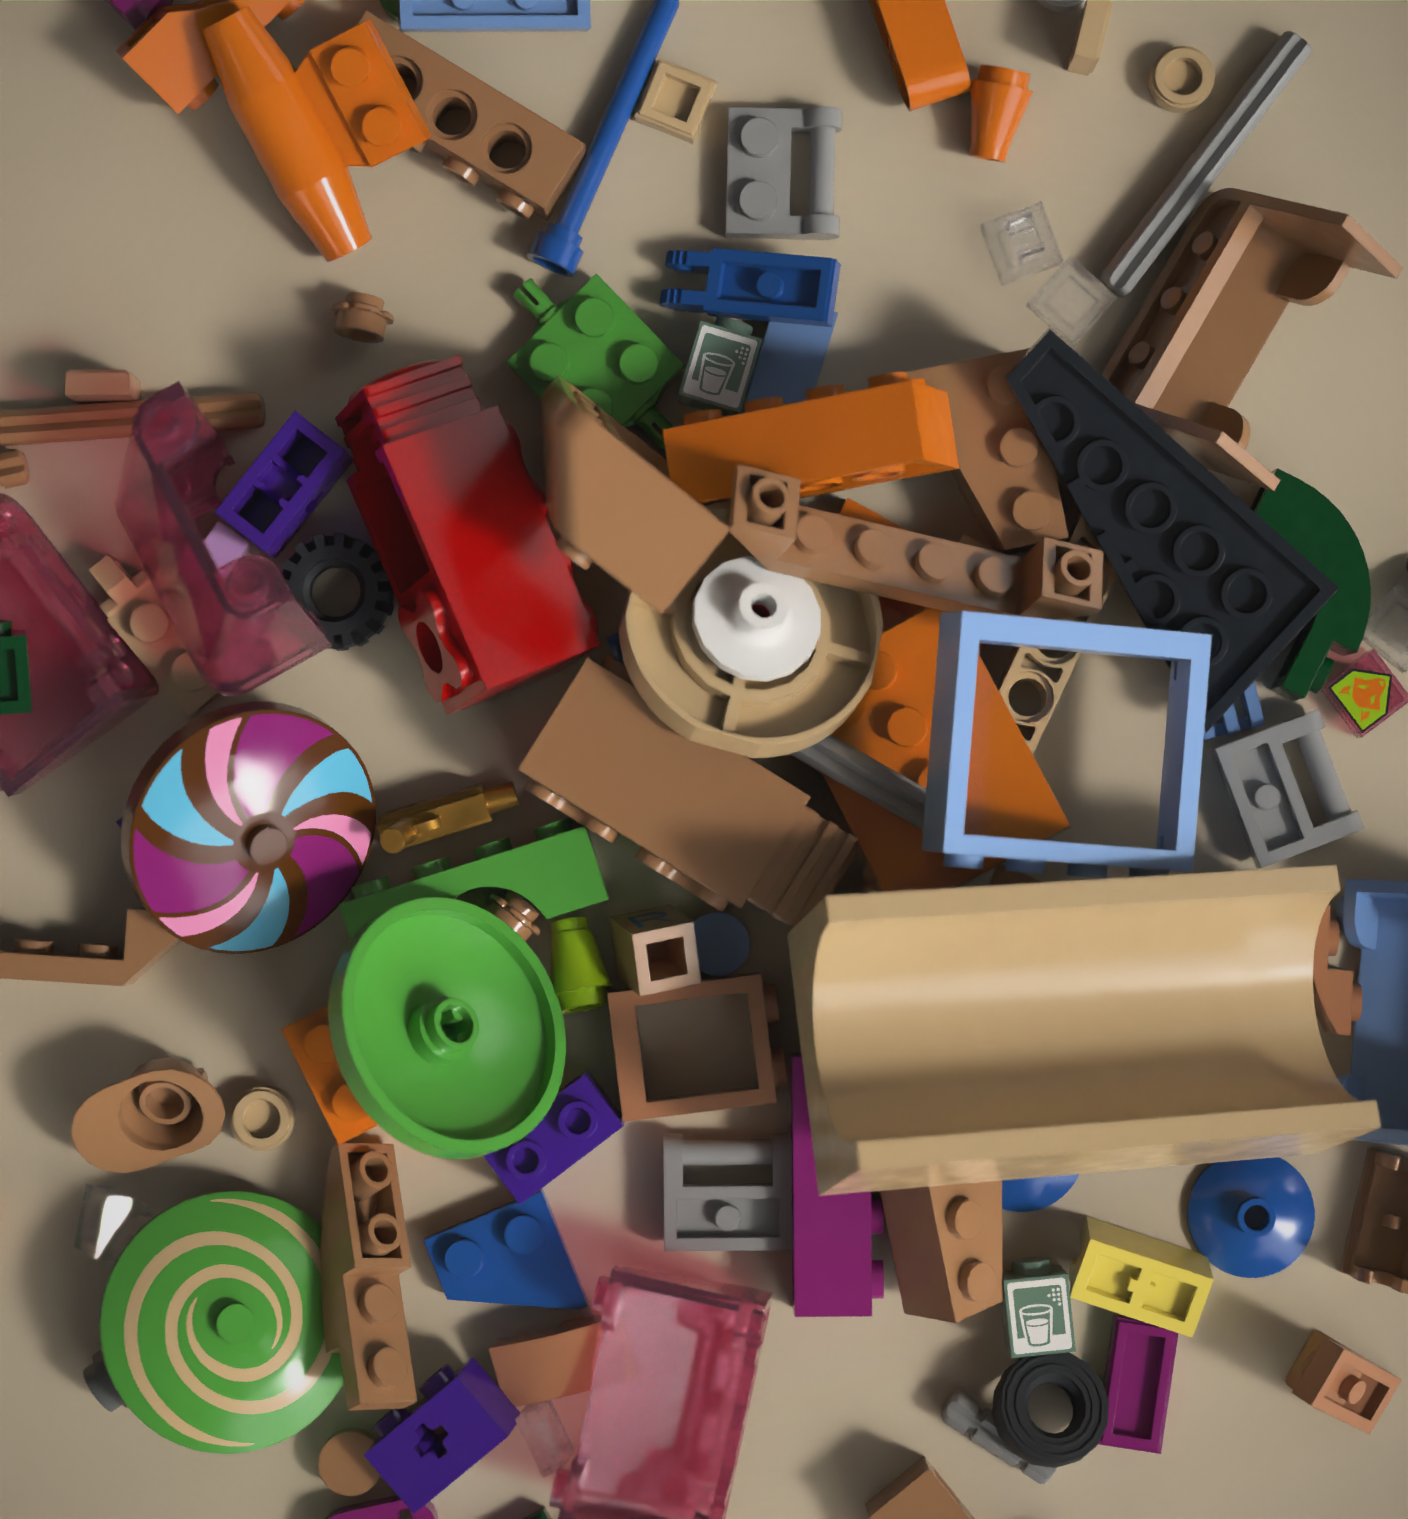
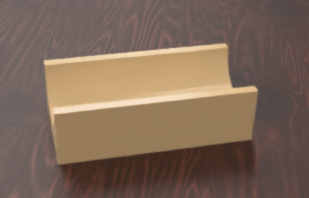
[787,865,1381,1196]

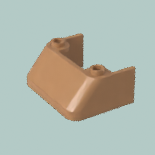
[1101,188,1403,491]
[542,375,730,614]

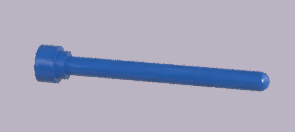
[527,0,679,277]

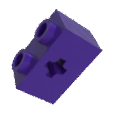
[215,411,353,559]
[483,1069,625,1205]
[364,1357,523,1514]

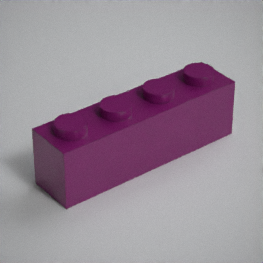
[790,1053,884,1317]

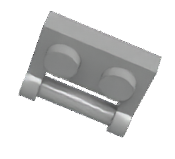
[726,106,842,240]
[1211,709,1364,868]
[663,1132,793,1251]

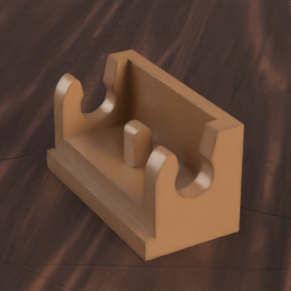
[1339,1148,1408,1294]

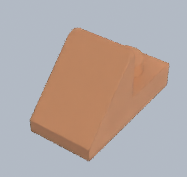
[1285,1330,1402,1435]

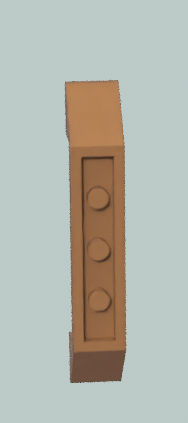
[729,464,1103,620]
[0,907,181,986]

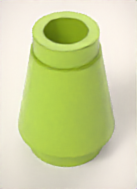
[550,916,613,1014]

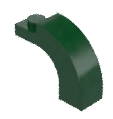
[1249,468,1371,701]

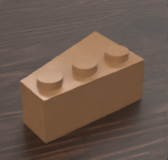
[907,348,1069,555]

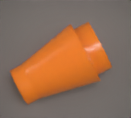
[968,65,1033,163]

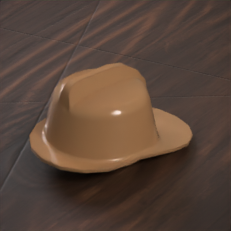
[71,1057,225,1173]

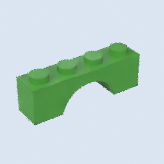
[339,818,610,941]

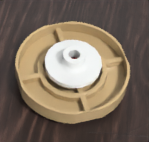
[619,501,883,758]

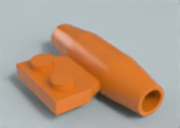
[203,6,432,262]

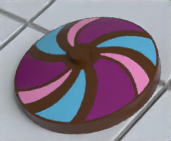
[121,701,376,954]

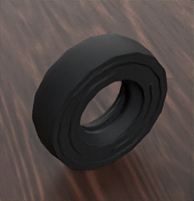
[992,1352,1109,1468]

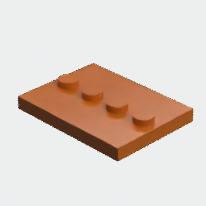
[821,608,1071,892]

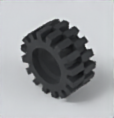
[275,532,395,651]

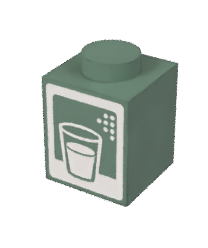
[678,317,762,416]
[1000,1257,1076,1358]

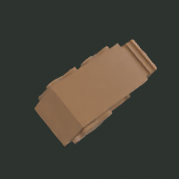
[518,655,858,929]

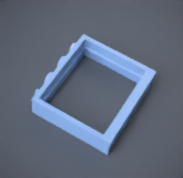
[921,611,1212,878]

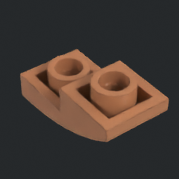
[1313,905,1362,1035]
[488,1312,639,1407]

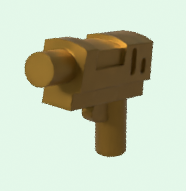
[377,781,519,853]

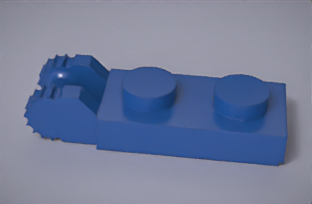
[659,248,841,327]

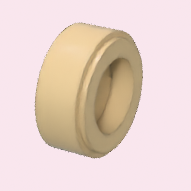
[1148,45,1215,113]
[230,1085,296,1151]

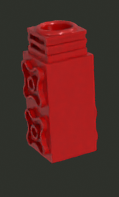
[335,355,600,716]

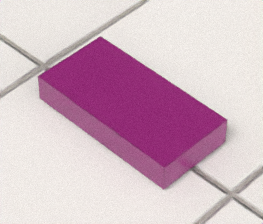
[1098,1314,1179,1454]

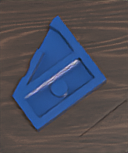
[423,1189,589,1310]

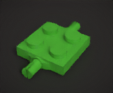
[505,273,686,452]

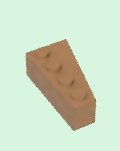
[880,1180,1003,1323]

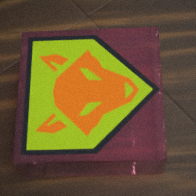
[1320,649,1408,738]

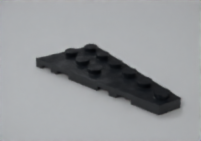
[1004,328,1339,733]

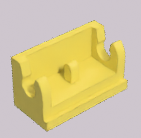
[1069,1216,1214,1338]

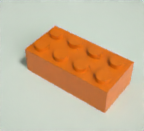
[662,372,959,506]

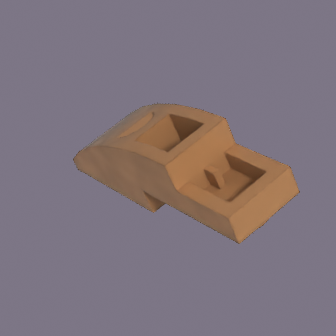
[321,1143,417,1411]

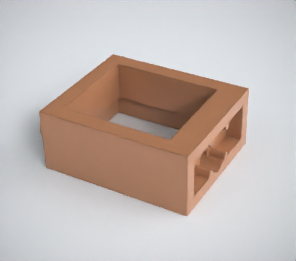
[607,972,787,1122]

